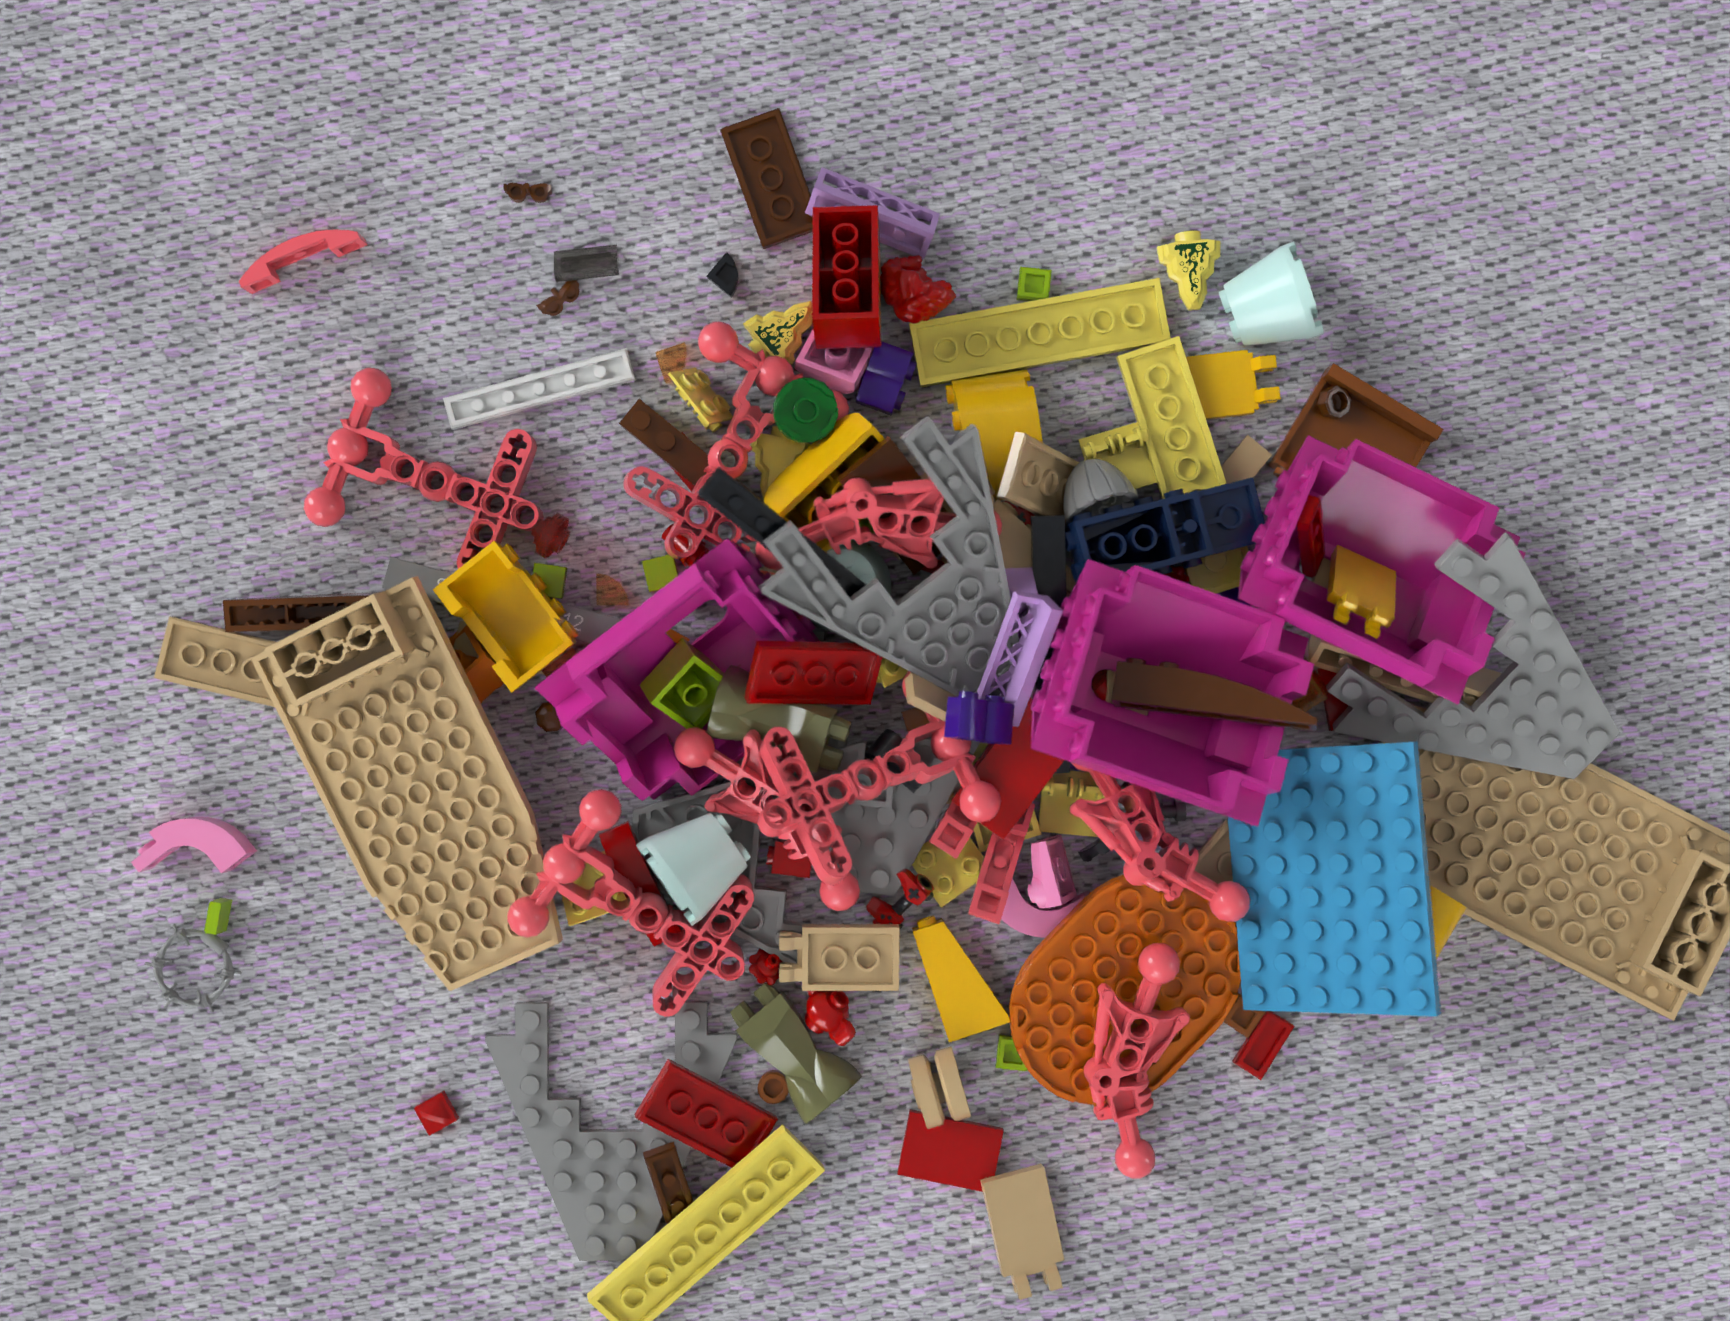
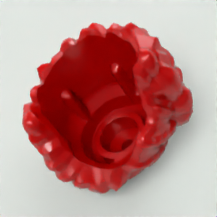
[880,255,956,324]

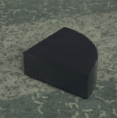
[707,252,739,298]
[1078,838,1111,862]

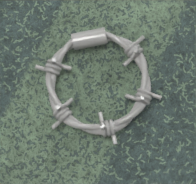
[145,924,242,1013]

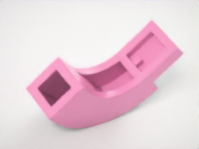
[131,816,257,873]
[1001,878,1090,938]

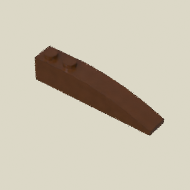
[619,399,764,502]
[223,592,379,632]
[1112,658,1318,732]

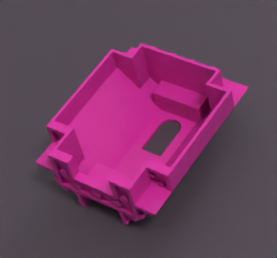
[1238,435,1526,705]
[534,538,820,801]
[1031,559,1314,827]

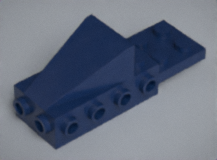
[1065,477,1265,582]

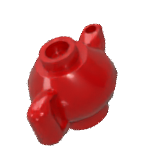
[804,991,856,1046]

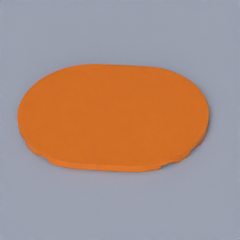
[1009,874,1241,1107]

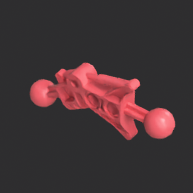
[755,478,1002,571]
[674,727,860,911]
[1070,762,1251,922]
[1084,943,1190,1179]

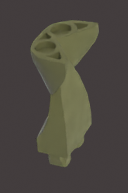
[707,665,852,773]
[730,982,862,1124]

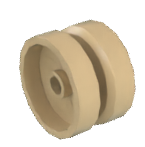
[908,1046,971,1129]

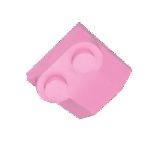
[795,330,874,394]
[1028,834,1077,908]

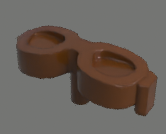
[503,183,552,203]
[536,276,579,316]

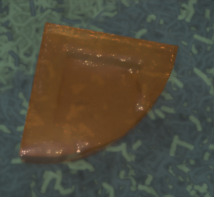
[655,342,687,383]
[596,573,629,606]

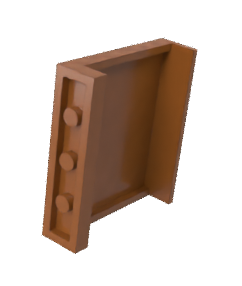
[1268,363,1444,478]

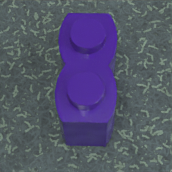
[856,342,917,416]
[944,691,1014,744]

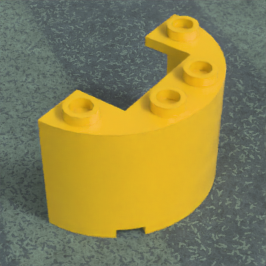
[945,369,1043,501]
[432,541,579,693]

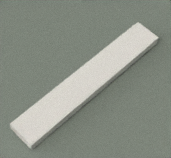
[443,348,636,430]

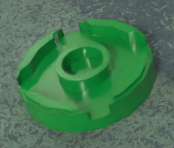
[773,378,838,443]

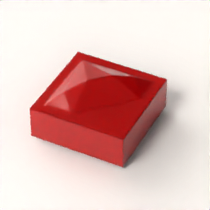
[414,1090,459,1136]

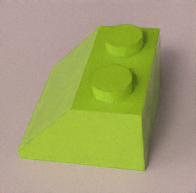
[640,638,724,729]

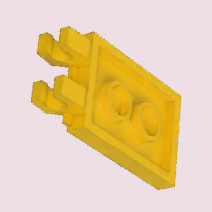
[1186,350,1281,420]
[1327,545,1396,638]

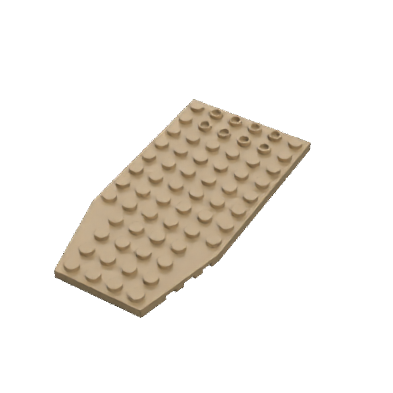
[251,576,563,991]
[1378,706,1730,1021]

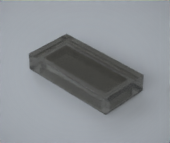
[554,244,619,282]

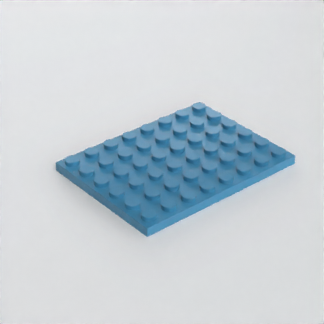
[1228,741,1441,1016]

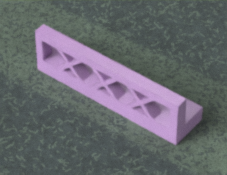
[805,167,940,259]
[977,591,1063,727]

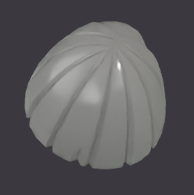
[1063,459,1138,525]

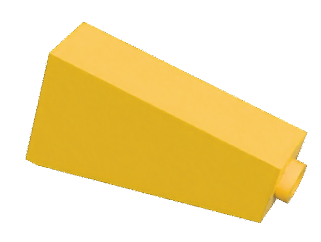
[912,915,1010,1043]

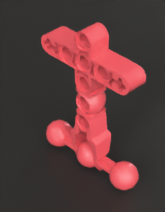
[623,322,849,559]
[304,367,544,569]
[758,671,1001,885]
[507,789,754,1017]

